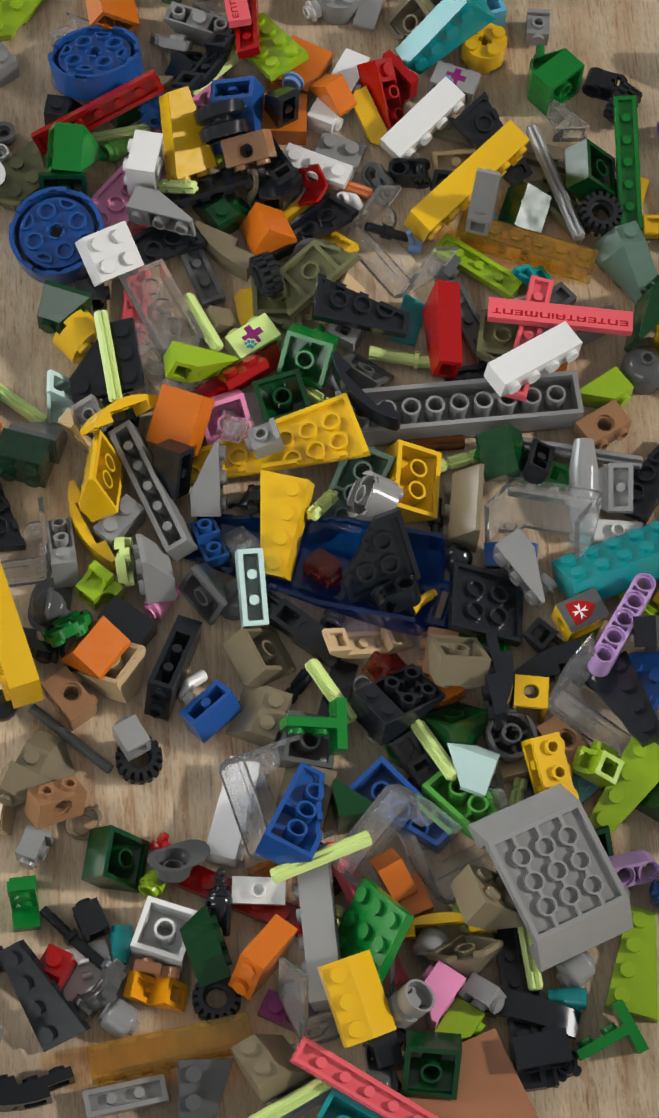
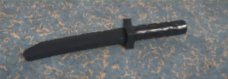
[39,906,105,971]

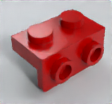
[382,50,418,105]

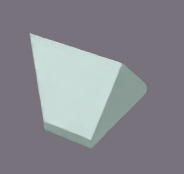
[46,369,75,423]
[447,743,501,798]

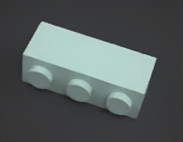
[234,548,269,628]

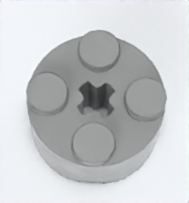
[317,0,360,25]
[347,470,404,525]

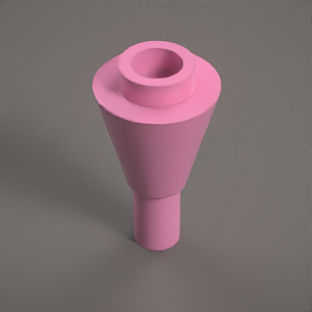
[143,584,182,621]

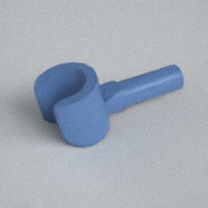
[406,230,422,254]

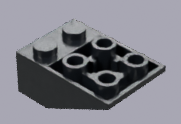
[350,663,446,746]

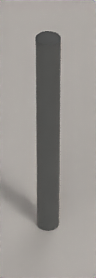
[29,704,114,774]

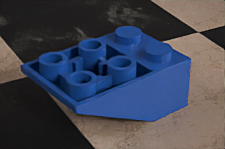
[209,76,265,155]

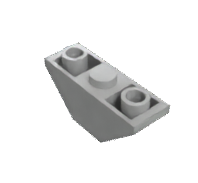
[164,1,233,48]

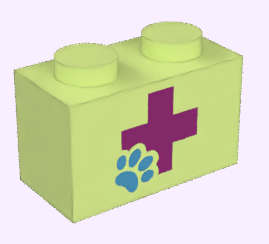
[225,313,281,364]

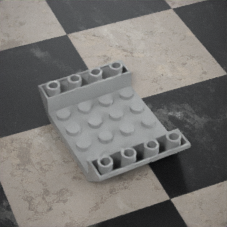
[467,784,633,973]

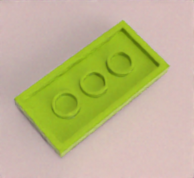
[231,12,309,82]

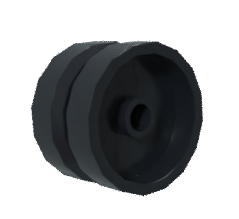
[193,98,251,146]

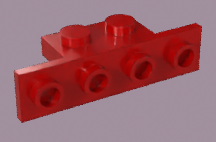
[194,342,281,397]

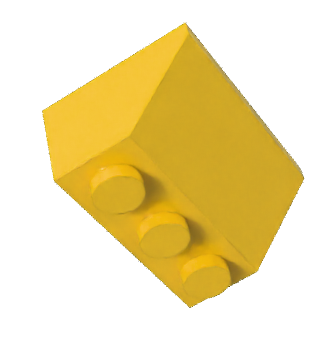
[79,429,124,522]
[384,439,442,523]
[317,949,397,1048]

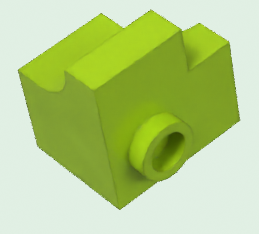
[75,560,125,611]
[570,740,625,788]

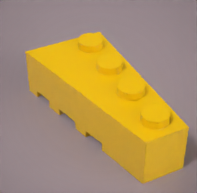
[260,469,315,582]

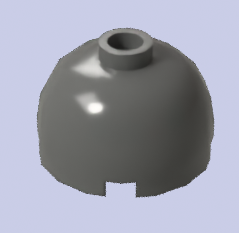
[619,346,659,395]
[484,708,537,762]

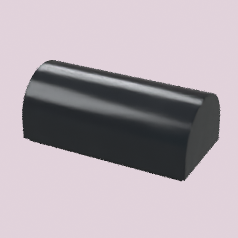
[523,438,555,484]

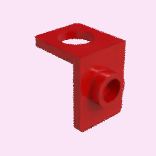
[297,164,329,206]

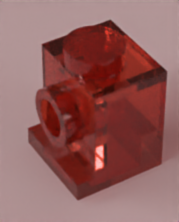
[303,546,343,588]
[362,651,408,682]

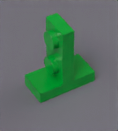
[279,697,348,755]
[6,875,41,933]
[572,999,649,1061]

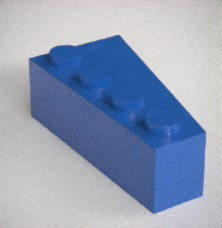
[349,756,457,854]

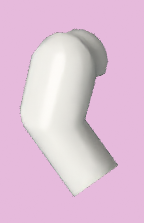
[336,191,368,218]
[179,669,208,705]

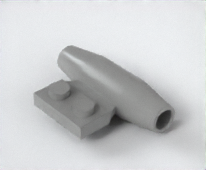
[568,438,634,539]

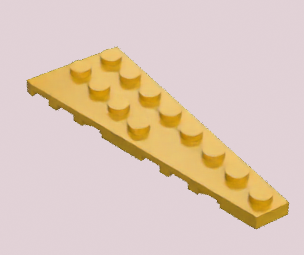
[190,393,370,484]

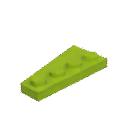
[604,905,658,1023]

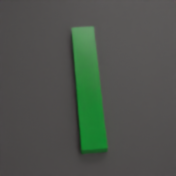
[613,95,643,231]

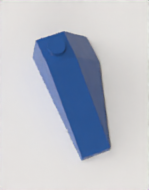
[255,761,325,865]

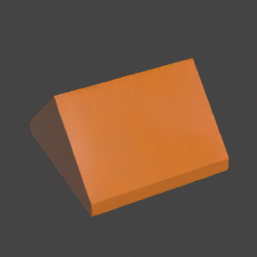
[239,202,297,255]
[60,615,131,680]

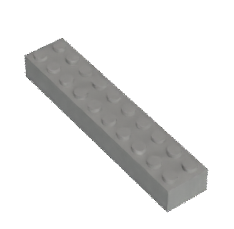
[335,370,584,446]

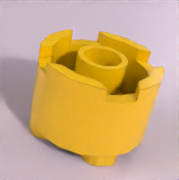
[460,23,507,75]
[52,309,98,366]

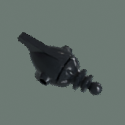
[228,484,260,515]
[205,867,233,936]

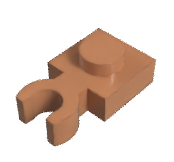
[133,957,181,981]

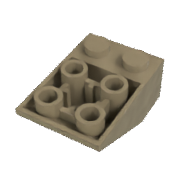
[450,863,525,931]

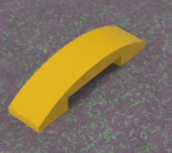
[80,394,158,436]
[68,480,116,573]
[404,912,497,940]

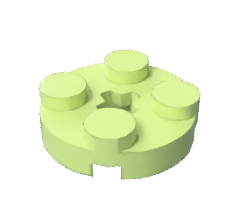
[114,536,136,588]

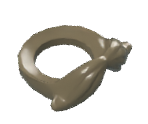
[243,169,259,206]
[65,804,102,840]

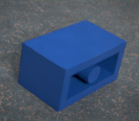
[179,679,242,743]

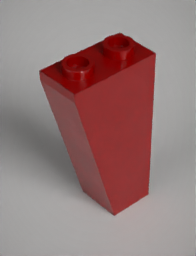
[422,280,463,379]

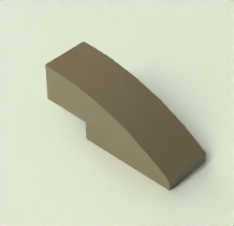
[195,220,255,282]

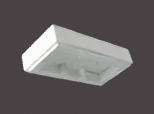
[592,519,643,545]
[231,876,287,906]

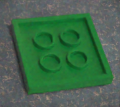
[338,877,415,984]

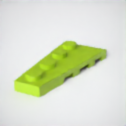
[588,736,659,835]

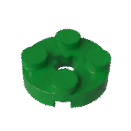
[41,609,92,648]

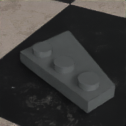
[178,1058,234,1118]

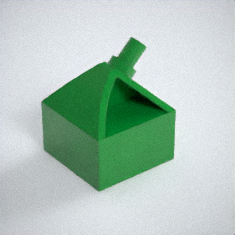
[527,44,585,117]
[46,122,108,172]
[276,323,339,389]

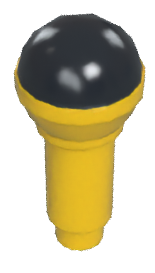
[403,589,438,616]

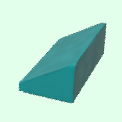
[391,294,425,347]

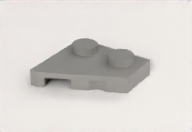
[149,32,193,52]

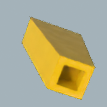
[159,86,217,180]

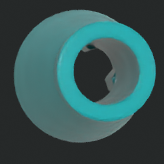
[109,925,135,965]
[548,986,587,1012]

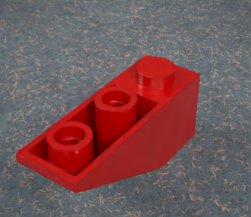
[357,57,405,129]

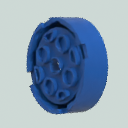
[48,25,144,101]
[9,186,106,285]

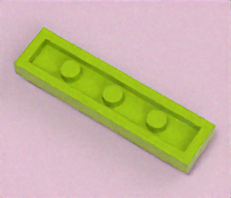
[433,233,524,299]

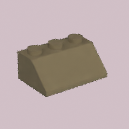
[442,464,485,553]

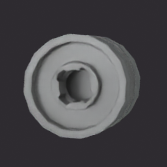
[387,979,435,1029]

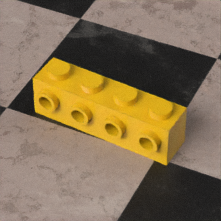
[521,732,579,800]

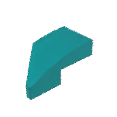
[512,264,555,286]

